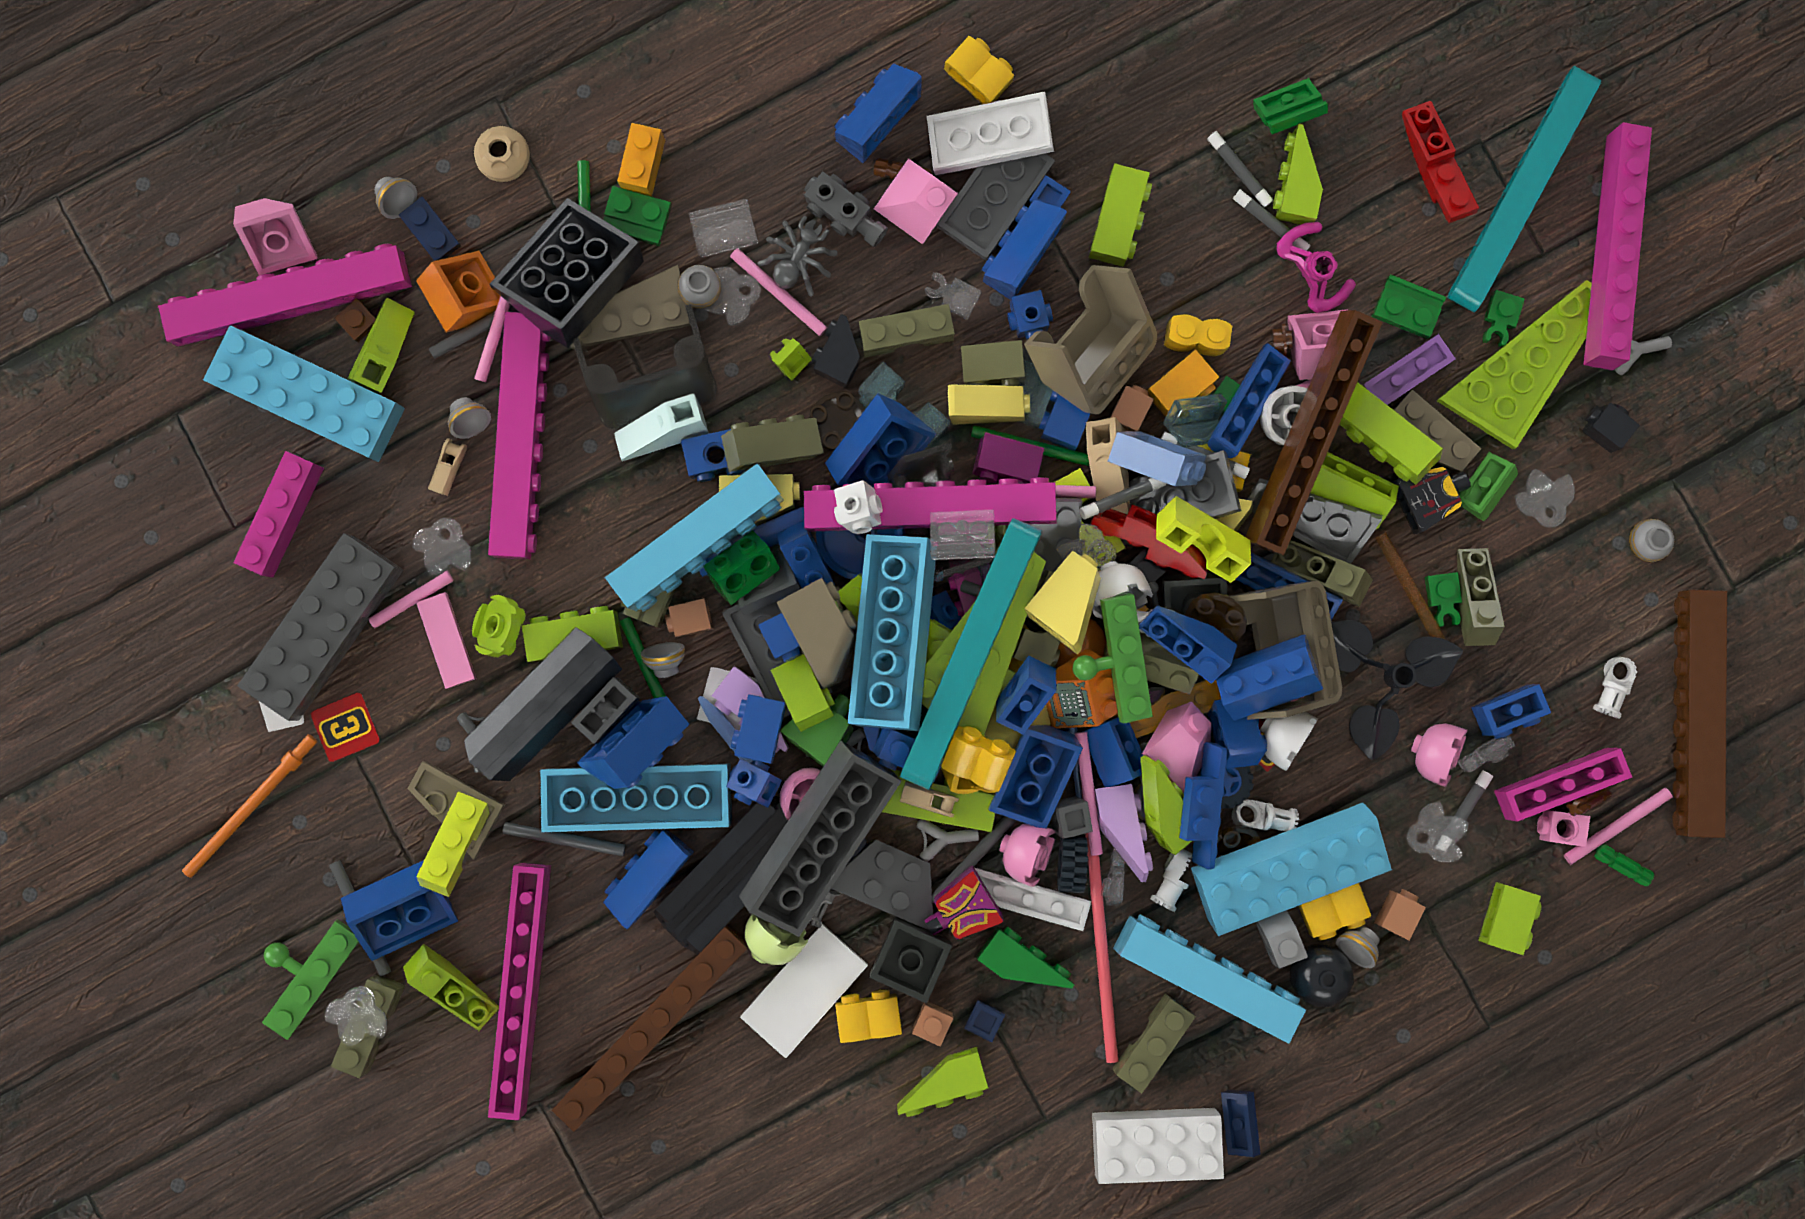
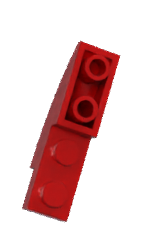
[1402,101,1479,223]
[1090,504,1208,579]

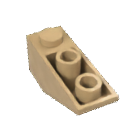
[1086,417,1130,514]

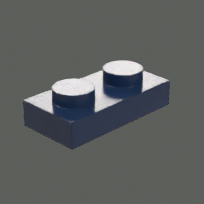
[398,197,461,261]
[1221,1090,1261,1157]

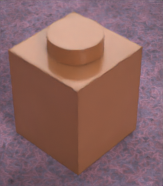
[1109,385,1154,431]
[665,598,714,638]
[1374,889,1426,941]
[912,1001,953,1047]

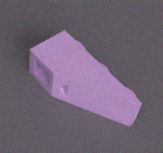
[712,666,789,753]
[1095,784,1153,882]

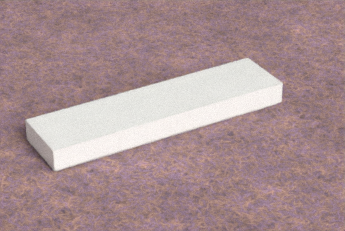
[974,867,1091,931]

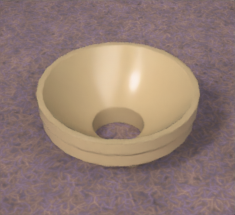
[474,126,530,182]

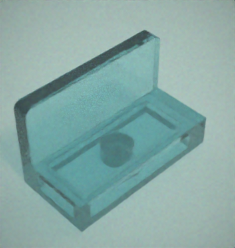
[1017,361,1053,429]
[1163,394,1228,447]

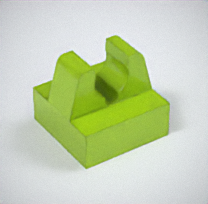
[770,338,812,381]

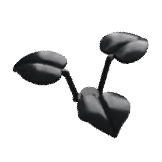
[1331,620,1463,760]

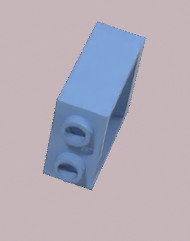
[1108,431,1206,486]

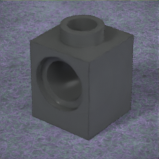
[1050,796,1093,839]

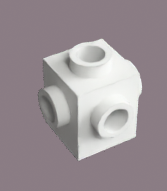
[834,480,883,534]

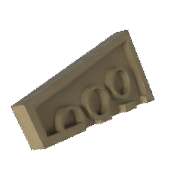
[570,265,691,349]

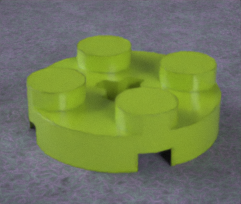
[472,595,526,657]

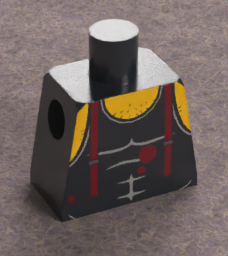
[1391,466,1471,535]

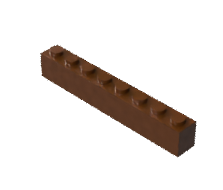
[1245,310,1382,555]
[1672,590,1727,838]
[552,923,748,1132]

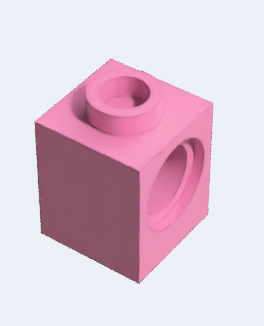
[1537,810,1590,847]

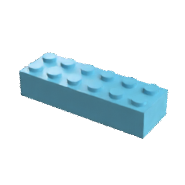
[203,325,405,462]
[605,463,784,612]
[848,534,937,731]
[540,764,732,832]
[1191,803,1392,936]
[1113,914,1306,1044]

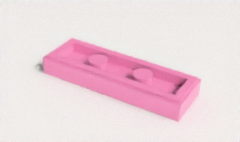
[416,592,477,689]

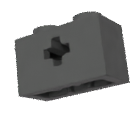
[571,677,641,744]

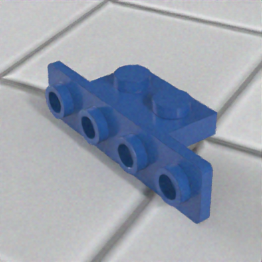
[1179,742,1227,869]

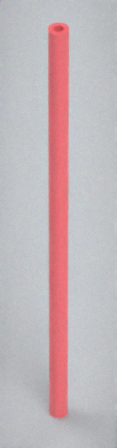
[1078,762,1119,1063]

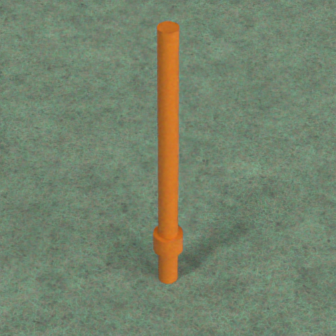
[182,734,318,878]

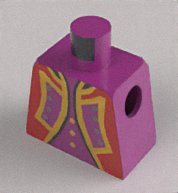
[925,865,1003,939]

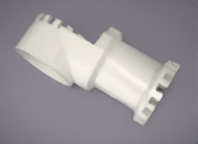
[1593,657,1637,719]
[1232,799,1299,832]
[1150,849,1192,912]

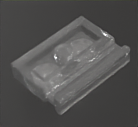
[689,199,758,258]
[930,510,995,560]

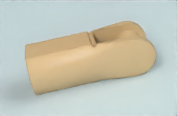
[428,438,467,496]
[900,781,959,817]

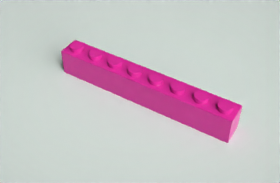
[1584,122,1652,370]
[158,244,412,346]
[488,312,551,560]
[804,478,1057,532]
[488,863,551,1120]

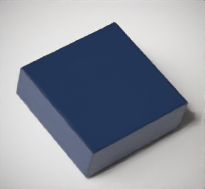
[964,999,1005,1042]

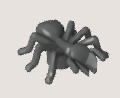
[757,216,838,297]

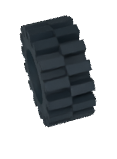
[1057,836,1088,893]

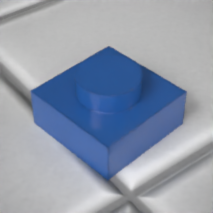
[1029,175,1071,208]

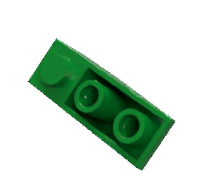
[976,926,1074,989]

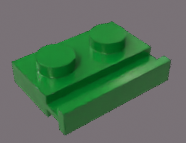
[1253,78,1328,135]
[604,186,672,247]
[1371,274,1446,339]

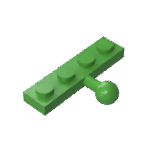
[1072,593,1153,724]
[262,919,359,1040]

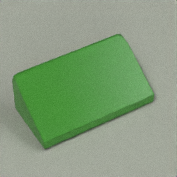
[1459,452,1518,521]

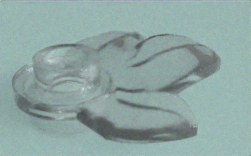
[704,267,760,326]
[1515,469,1575,528]
[412,517,471,575]
[1057,524,1116,570]
[1407,802,1468,862]
[325,987,387,1046]

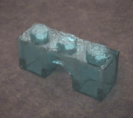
[858,361,951,453]

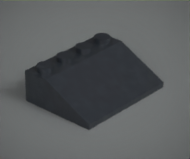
[490,198,644,348]

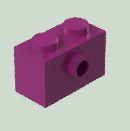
[972,432,1044,484]

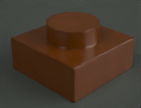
[334,298,376,342]

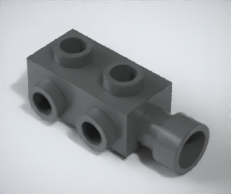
[804,171,888,247]

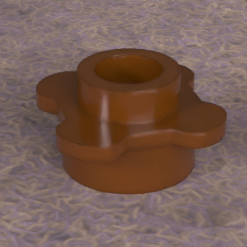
[1273,323,1293,357]

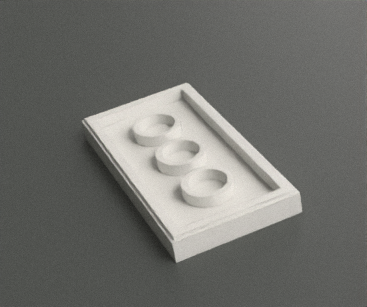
[927,92,1054,175]
[740,924,868,1058]

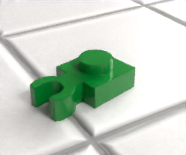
[1482,290,1525,348]
[1425,572,1462,627]

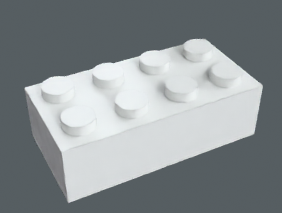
[1092,1108,1224,1184]

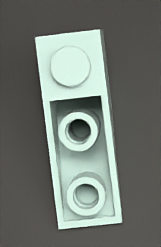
[614,393,709,462]

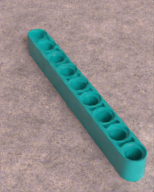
[1447,66,1601,313]
[900,518,1042,790]

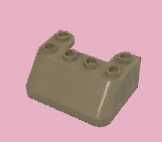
[1024,265,1157,414]
[776,578,858,688]
[1229,581,1342,720]

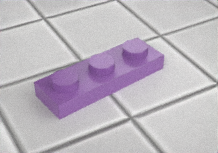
[1362,334,1456,405]

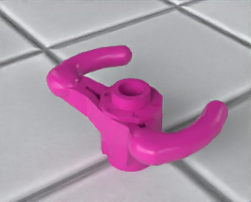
[1276,222,1356,313]

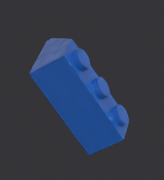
[835,63,922,163]
[982,200,1067,299]
[825,393,936,488]
[1216,634,1323,721]
[577,696,689,789]
[989,725,1083,829]
[603,829,694,929]
[341,860,458,961]

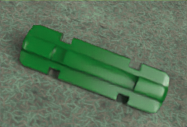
[1594,844,1655,886]

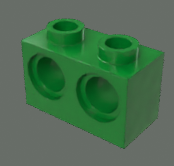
[703,530,780,605]

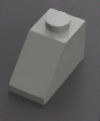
[1255,910,1308,969]

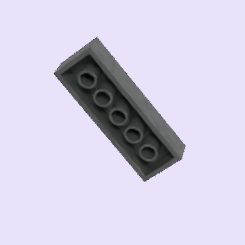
[237,533,404,721]
[739,741,901,937]

